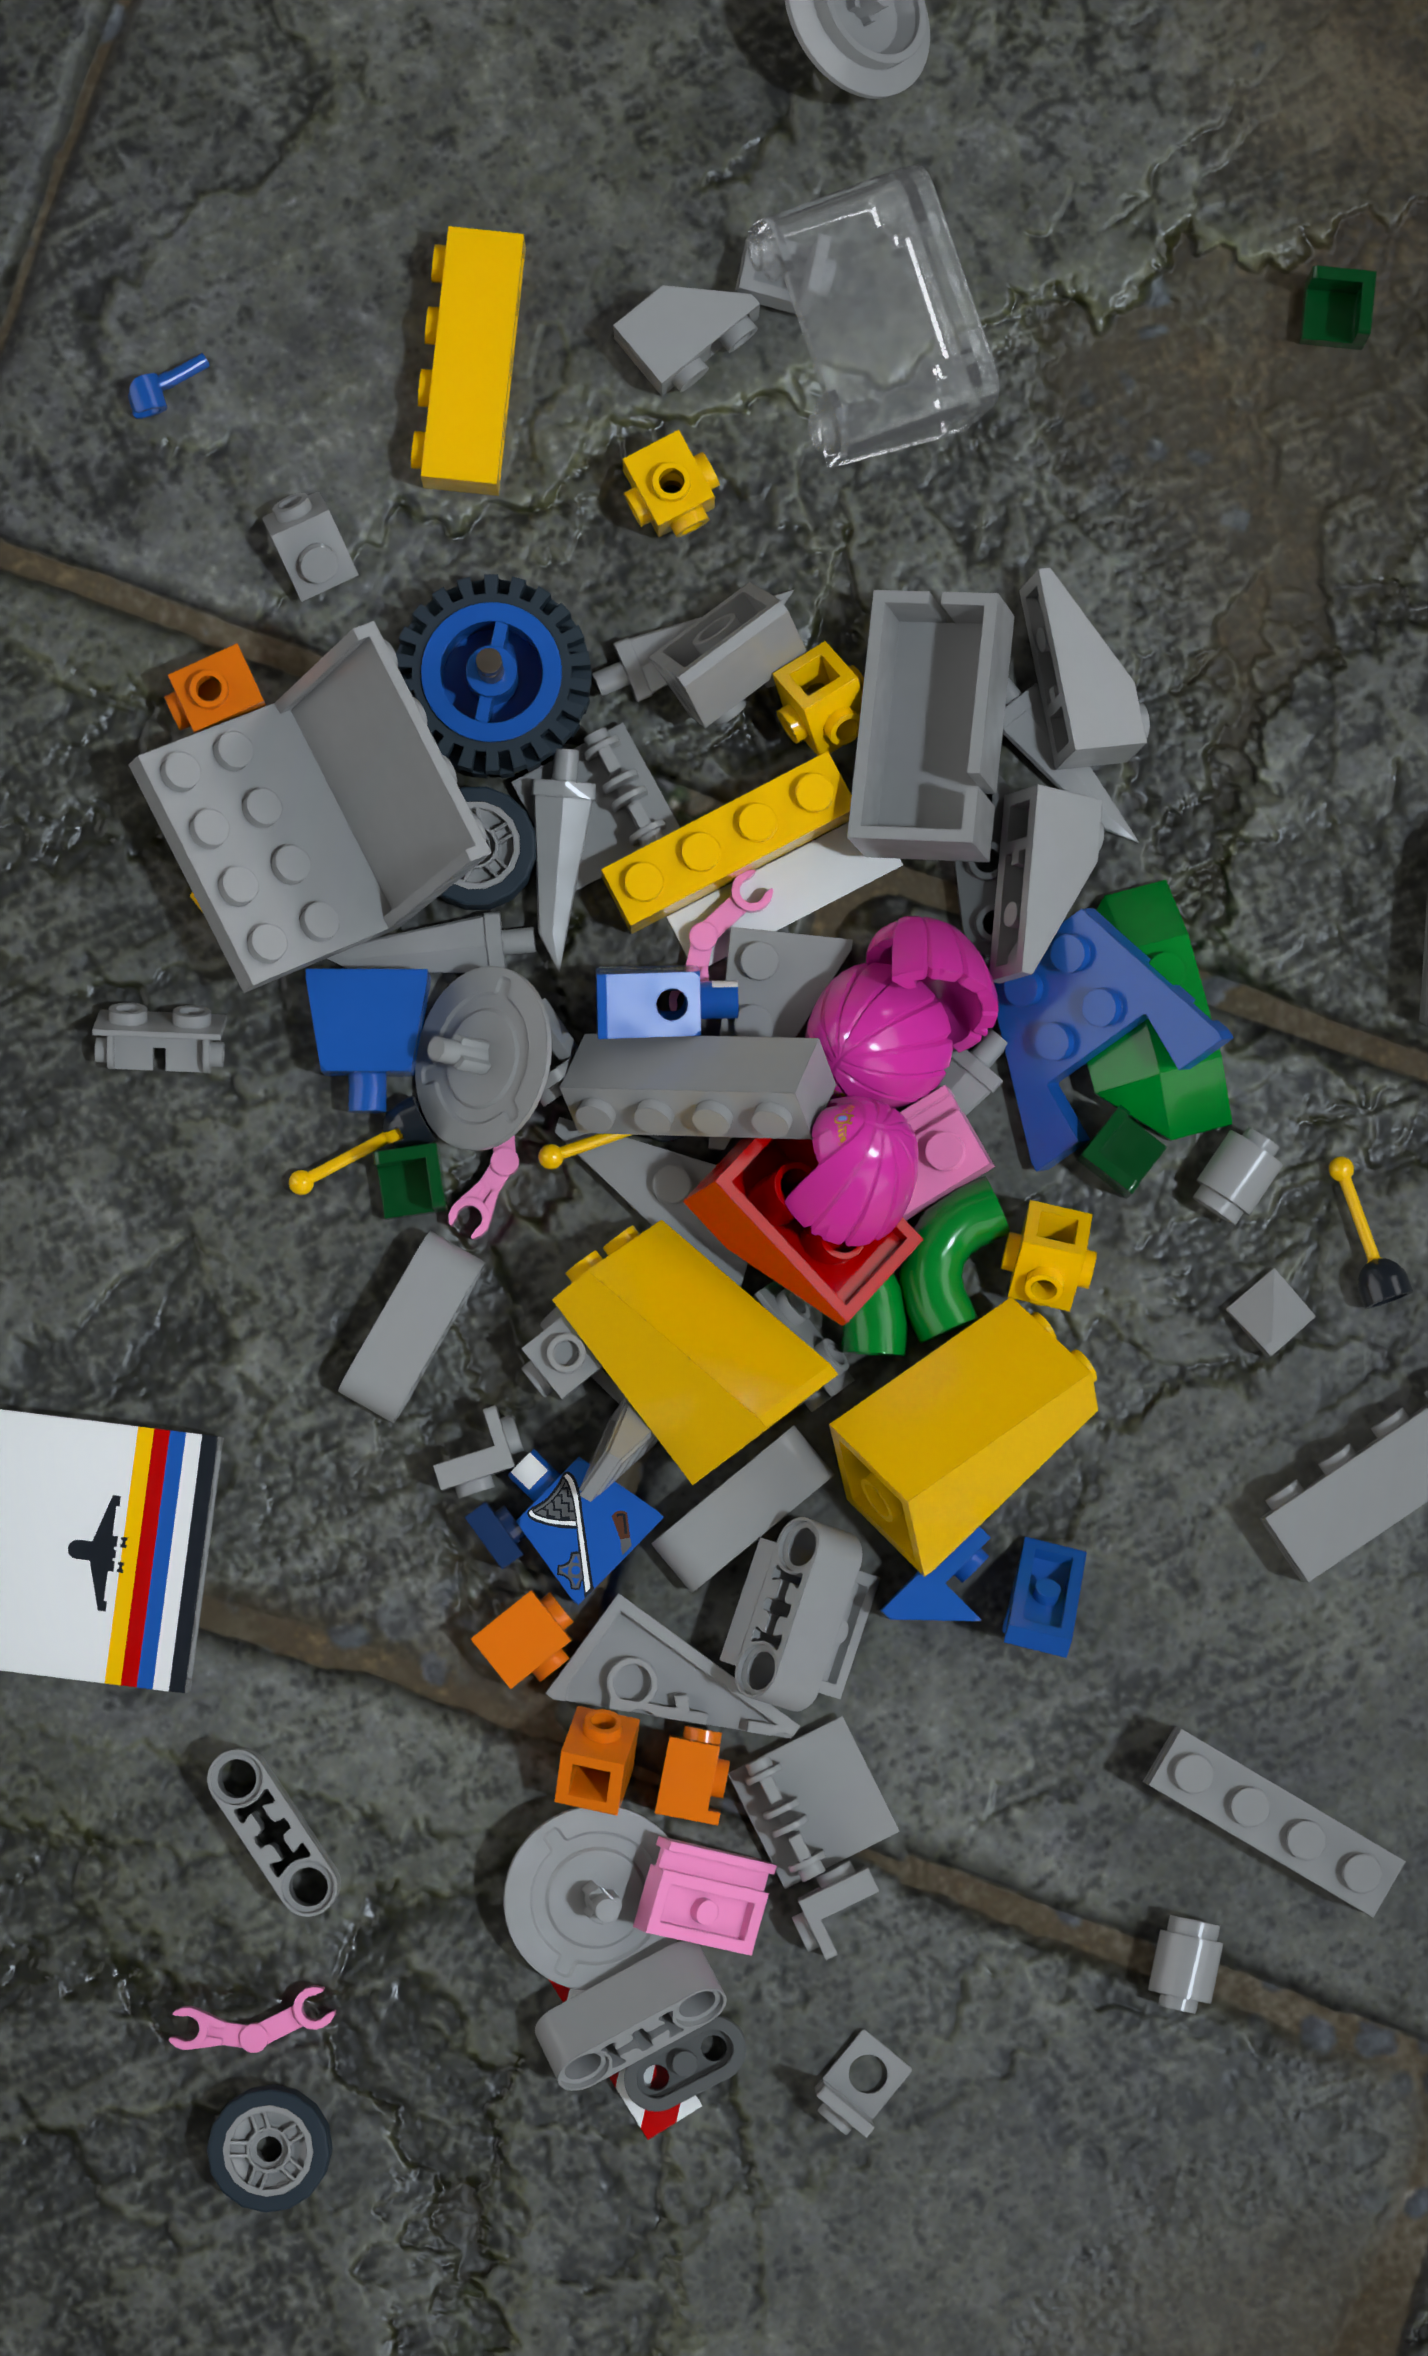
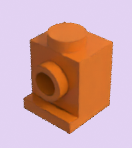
[655,1725,730,1826]

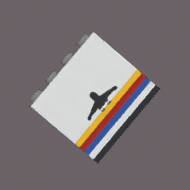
[0,1409,224,1693]

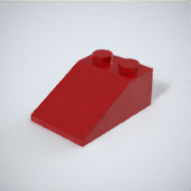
[683,1138,924,1326]

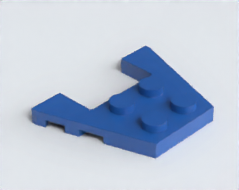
[994,908,1234,1172]

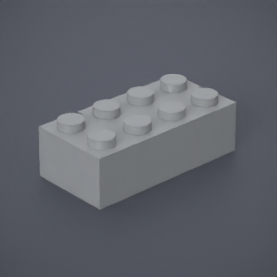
[847,590,1015,862]

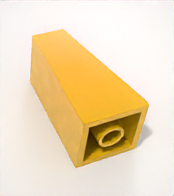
[552,1220,839,1485]
[829,1297,1098,1577]

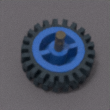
[395,574,592,779]

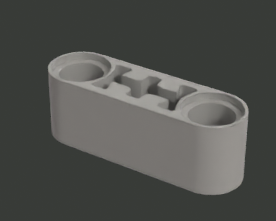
[338,1231,486,1423]
[651,1425,835,1593]
[735,1517,863,1712]
[207,1747,341,1917]
[535,1941,727,2091]

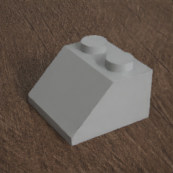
[649,582,807,728]

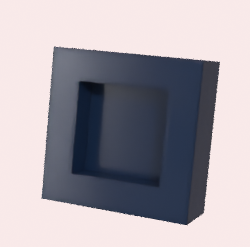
[465,1502,527,1570]

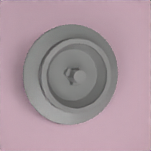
[785,0,930,99]
[415,966,552,1151]
[503,1807,677,1990]

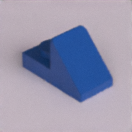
[879,1526,991,1621]
[1002,1537,1087,1658]

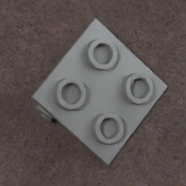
[511,722,680,892]
[728,1716,900,1889]

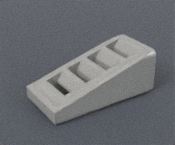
[579,1397,658,1502]

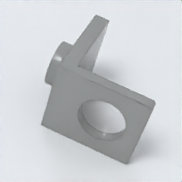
[814,2029,912,2138]

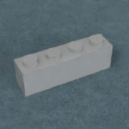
[560,1034,836,1140]
[1258,1389,1428,1582]
[1143,1727,1406,1918]

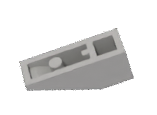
[1019,568,1150,770]
[989,784,1104,984]

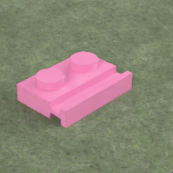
[900,1085,995,1221]
[633,1836,777,1956]

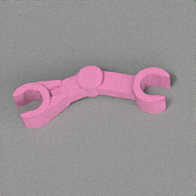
[669,870,773,1020]
[448,1135,519,1240]
[169,1985,336,2053]

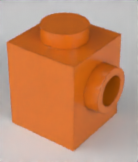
[164,643,266,734]
[471,1590,574,1689]
[554,1706,640,1816]

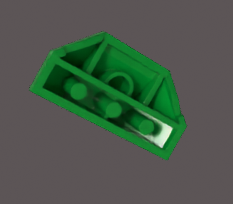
[1086,880,1233,1141]

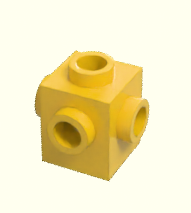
[622,429,720,538]
[772,641,864,756]
[1001,1200,1097,1312]

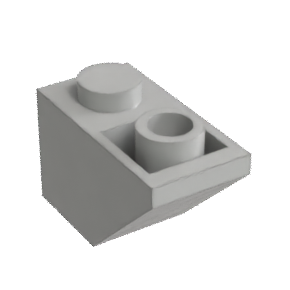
[613,285,760,396]

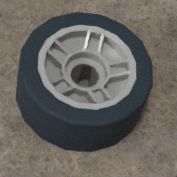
[439,786,536,910]
[207,2084,333,2213]

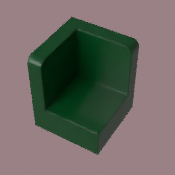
[1299,265,1377,350]
[1077,1105,1167,1199]
[373,1143,449,1220]

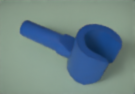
[128,353,210,419]

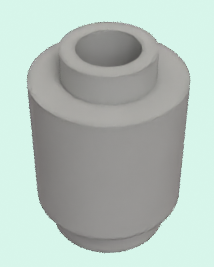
[1193,1127,1283,1226]
[1148,1915,1224,2014]

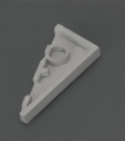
[708,927,853,1151]
[555,1117,748,1287]
[545,1593,800,1739]

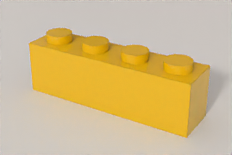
[411,226,526,496]
[601,751,852,934]

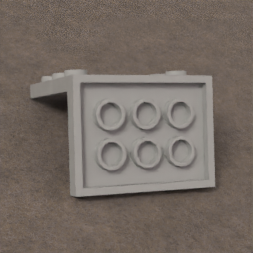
[129,621,492,993]

